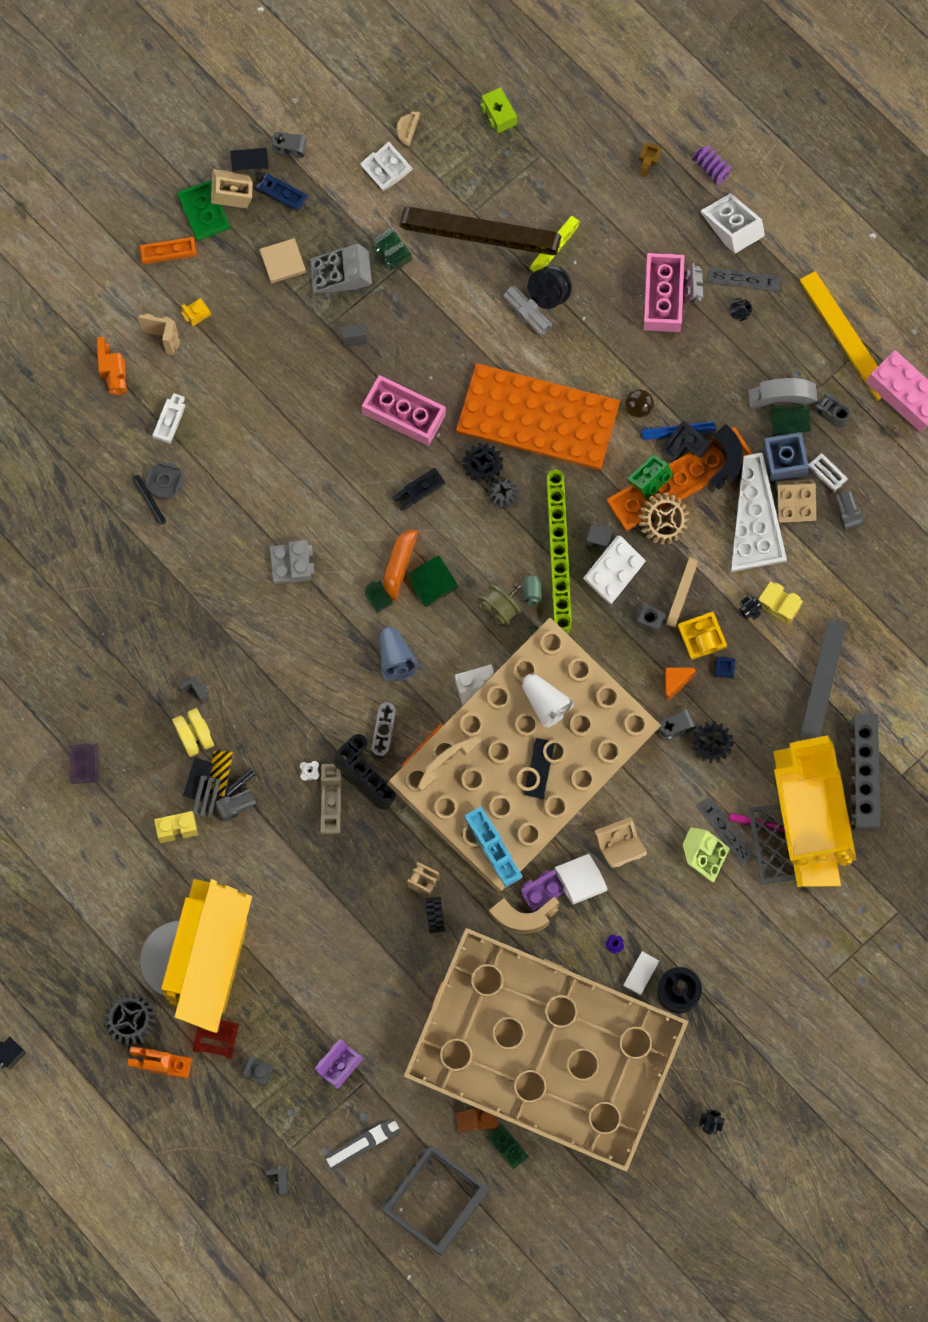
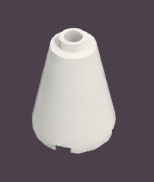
[522,674,574,728]

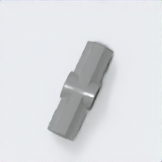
[503,286,552,336]

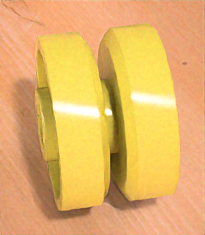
[172,708,214,757]

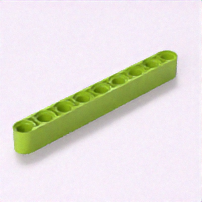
[547,470,572,634]

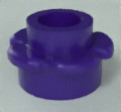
[605,935,624,954]

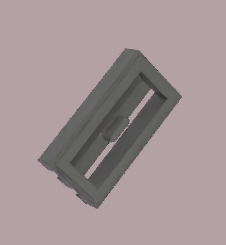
[192,775,220,817]

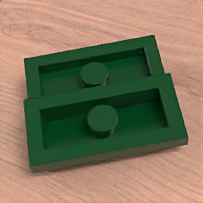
[405,555,460,607]

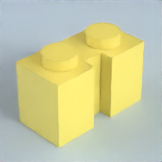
[758,581,803,625]
[154,811,198,843]

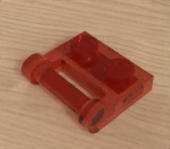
[193,1020,239,1060]

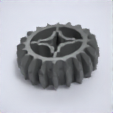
[103,993,157,1047]

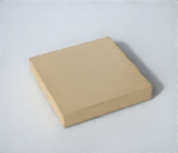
[260,238,306,284]

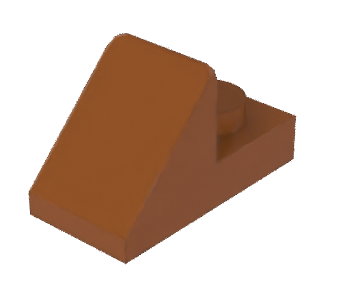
[455,1108,498,1134]

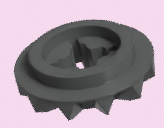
[488,478,518,507]

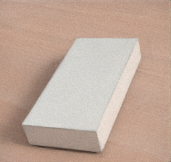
[623,952,659,996]

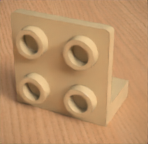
[775,479,816,523]

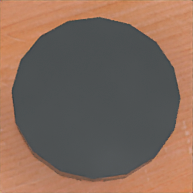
[145,462,183,500]

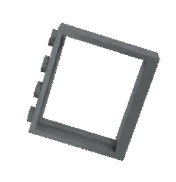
[382,1145,489,1256]

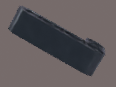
[333,734,396,810]

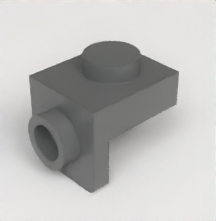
[179,676,209,704]

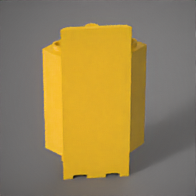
[773,735,857,887]
[161,879,252,1033]

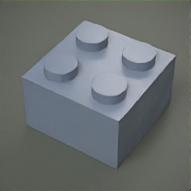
[762,433,809,481]

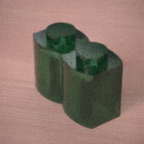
[372,227,412,271]

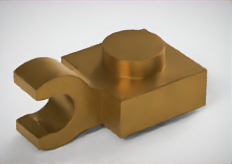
[639,142,663,177]

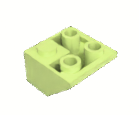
[683,827,730,883]

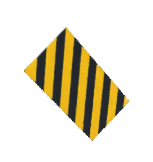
[209,751,233,796]

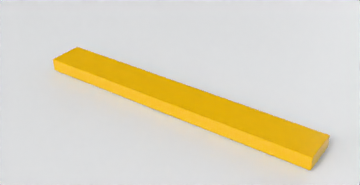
[799,271,882,401]

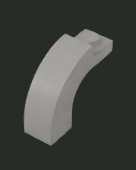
[748,378,818,409]

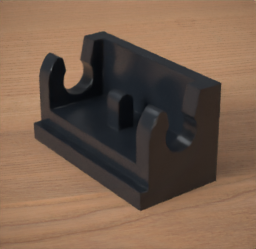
[230,148,269,172]

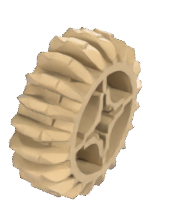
[638,493,690,544]

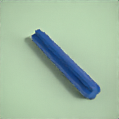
[641,421,716,440]

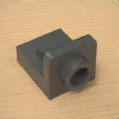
[241,1056,274,1086]
[266,1166,289,1196]

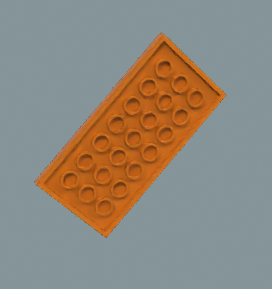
[456,363,620,471]

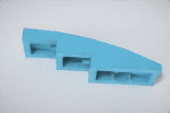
[464,807,522,888]

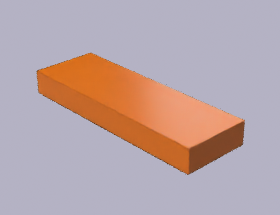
[139,237,197,265]

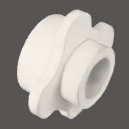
[300,761,320,781]

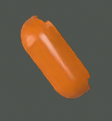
[383,530,418,601]

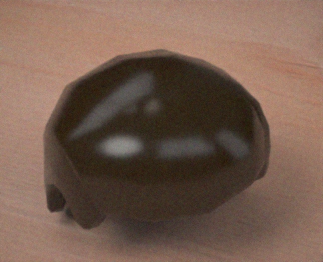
[625,389,654,418]

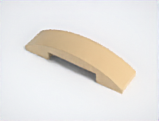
[417,738,481,793]

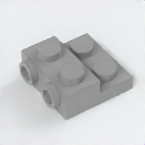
[270,540,315,584]

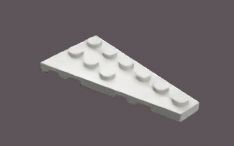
[731,453,787,572]

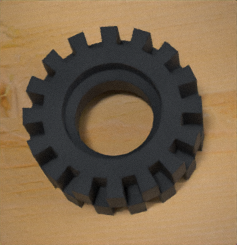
[425,896,445,933]

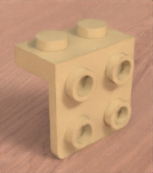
[138,314,180,356]
[595,817,647,868]

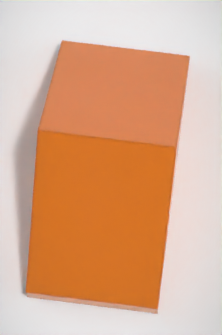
[665,668,696,701]

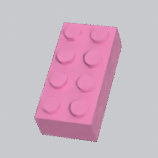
[643,253,684,332]
[866,350,928,433]
[362,375,446,446]

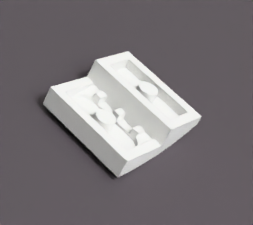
[360,142,413,191]
[555,854,607,905]

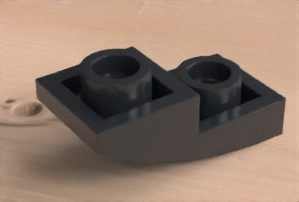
[182,757,213,802]

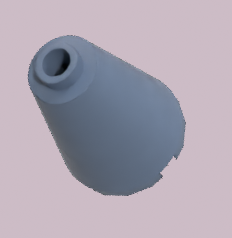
[380,627,419,682]

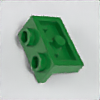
[627,454,673,500]

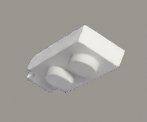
[152,393,186,444]

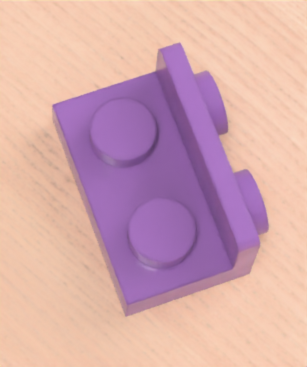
[521,870,565,913]

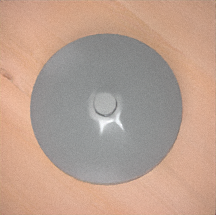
[140,921,179,997]

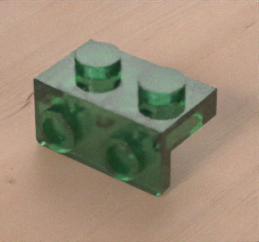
[770,404,811,435]

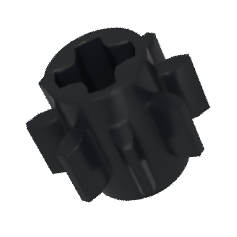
[729,297,752,322]
[739,596,763,620]
[699,1110,725,1135]

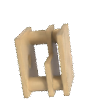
[407,862,440,898]

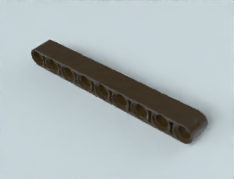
[399,207,562,255]

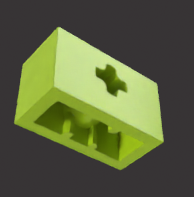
[480,87,517,133]

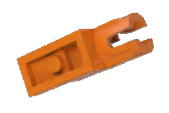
[97,337,127,395]
[128,1046,192,1079]

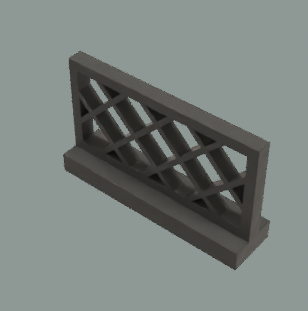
[748,804,796,884]

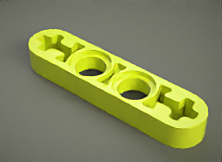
[530,216,580,272]

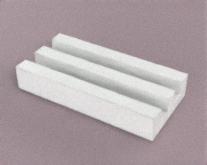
[808,453,848,493]

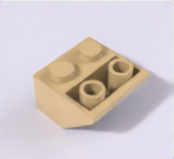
[211,169,252,208]

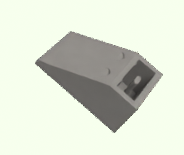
[310,244,372,294]

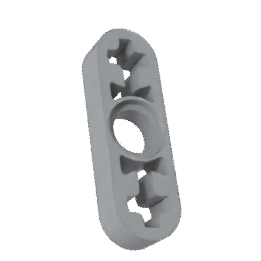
[372,702,396,758]

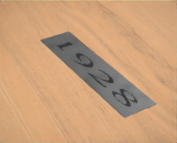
[708,267,781,291]
[697,796,756,866]

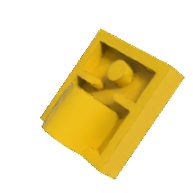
[677,612,727,660]

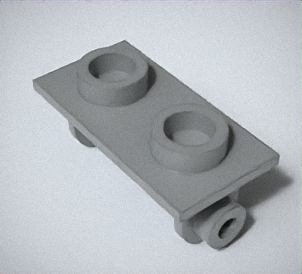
[684,263,703,304]

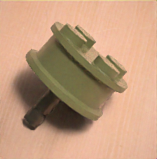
[477,582,523,628]

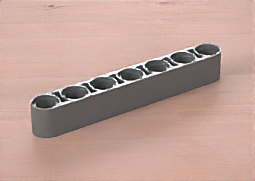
[798,619,847,741]

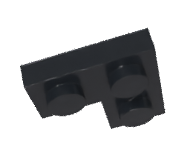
[661,420,713,461]

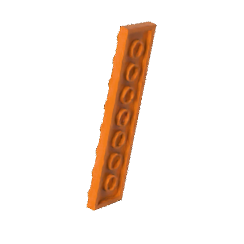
[606,427,752,532]

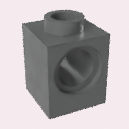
[586,524,616,552]
[635,604,666,635]

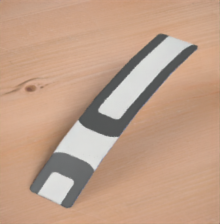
[325,1118,401,1170]

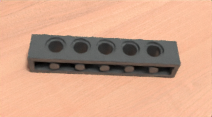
[849,714,880,832]

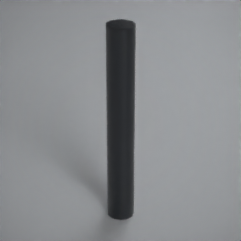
[132,475,166,525]

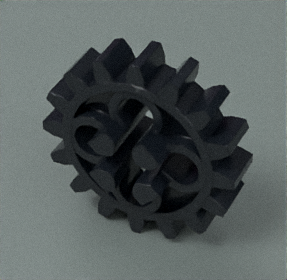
[691,721,734,764]

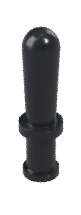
[219,768,256,799]

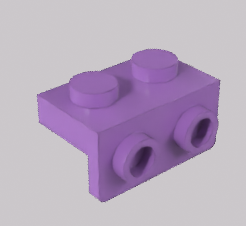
[315,1039,363,1089]

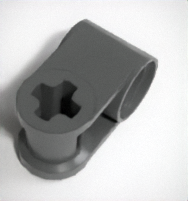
[272,132,308,158]
[814,393,850,428]
[658,709,697,740]

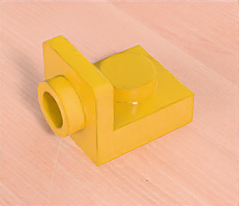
[181,298,211,326]

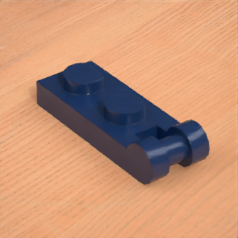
[254,173,308,212]

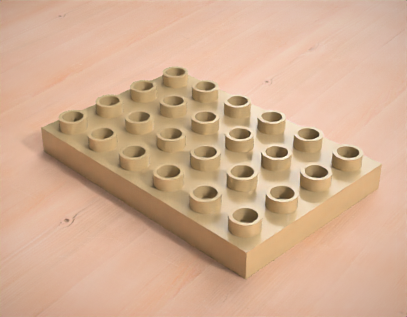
[387,618,661,893]
[404,928,689,1172]

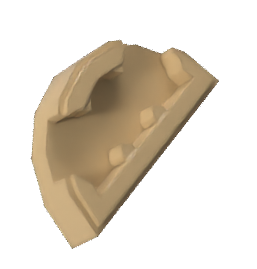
[397,112,420,147]

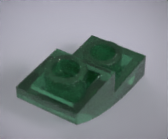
[487,1124,529,1169]

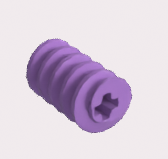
[692,145,732,185]

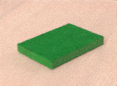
[177,180,231,241]

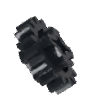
[463,443,503,483]

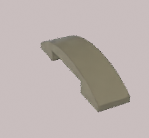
[321,764,341,835]

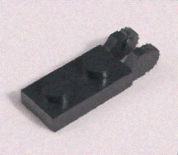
[392,468,446,511]

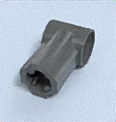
[835,491,863,531]
[215,789,257,822]

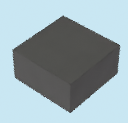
[341,324,367,347]

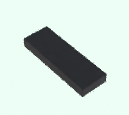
[524,738,555,800]

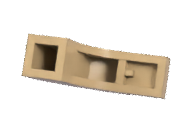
[489,897,560,934]

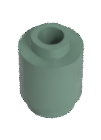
[522,576,542,606]

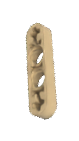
[666,557,699,627]

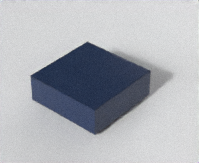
[714,657,735,679]

